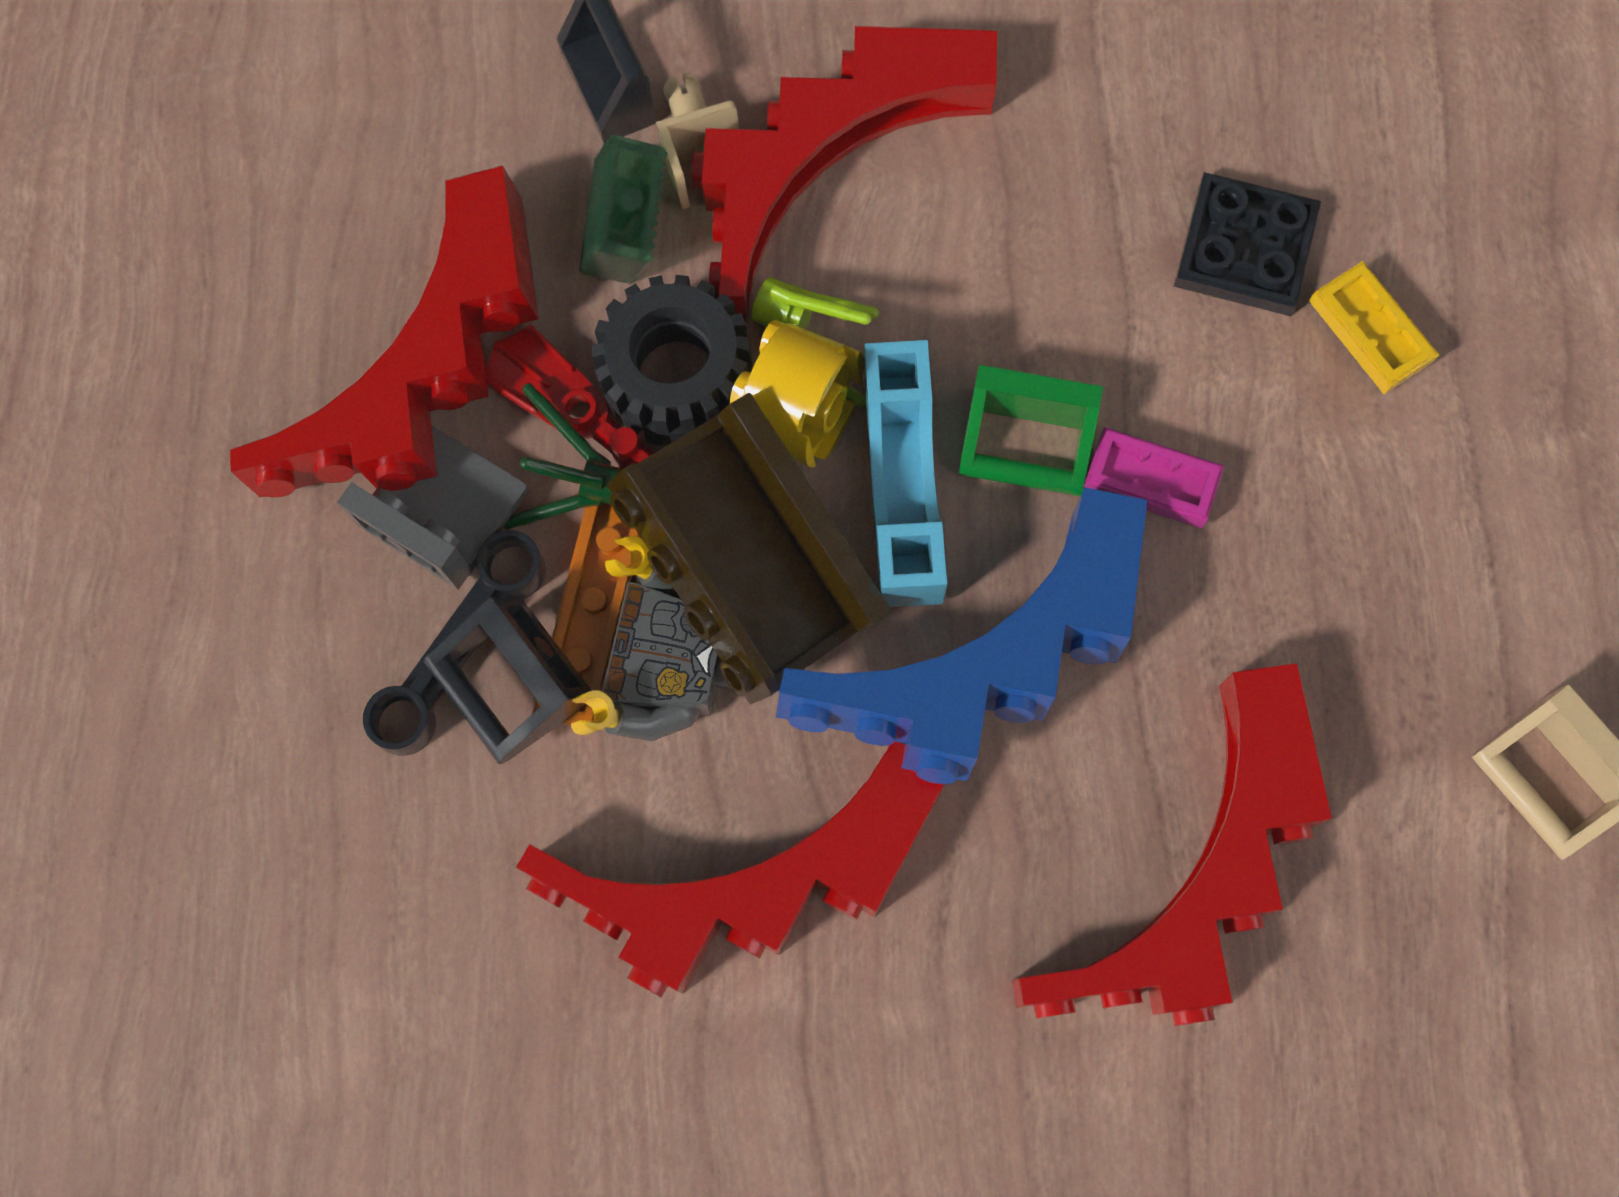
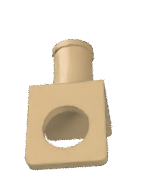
[656,73,740,210]

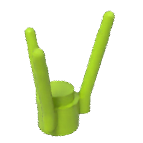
[752,276,879,407]

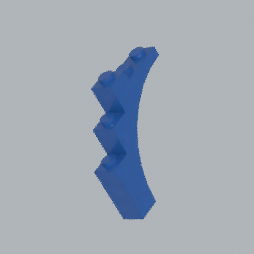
[776,487,1147,784]

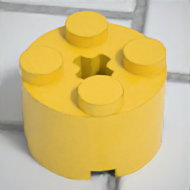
[730,320,864,468]

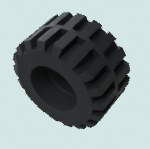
[592,275,752,446]

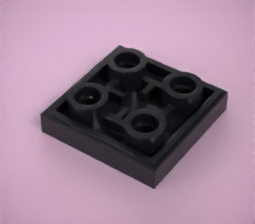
[1173,172,1321,316]

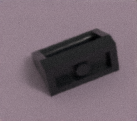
[556,0,657,145]
[423,597,592,765]

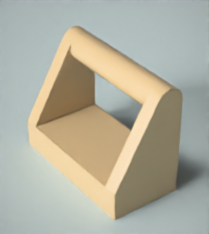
[1471,684,1619,860]

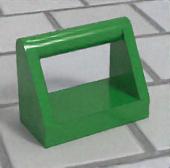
[958,365,1103,497]

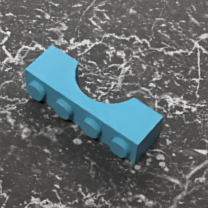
[863,340,947,607]

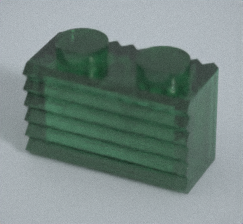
[579,135,668,284]

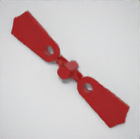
[485,324,655,469]

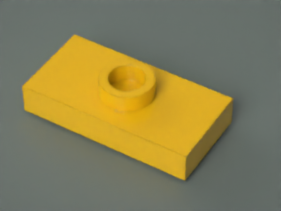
[1309,261,1440,395]

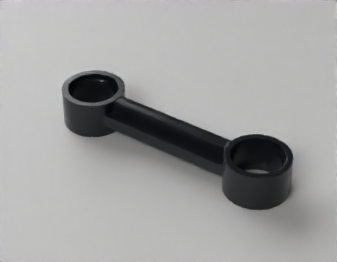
[363,530,546,756]

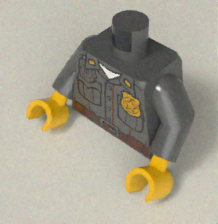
[571,536,731,741]

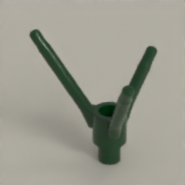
[503,383,623,530]

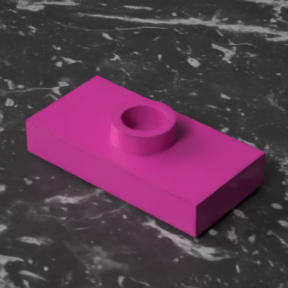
[1083,427,1224,529]

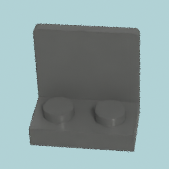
[337,426,528,590]

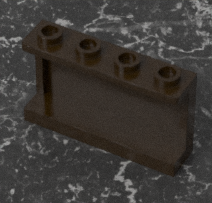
[607,392,892,704]

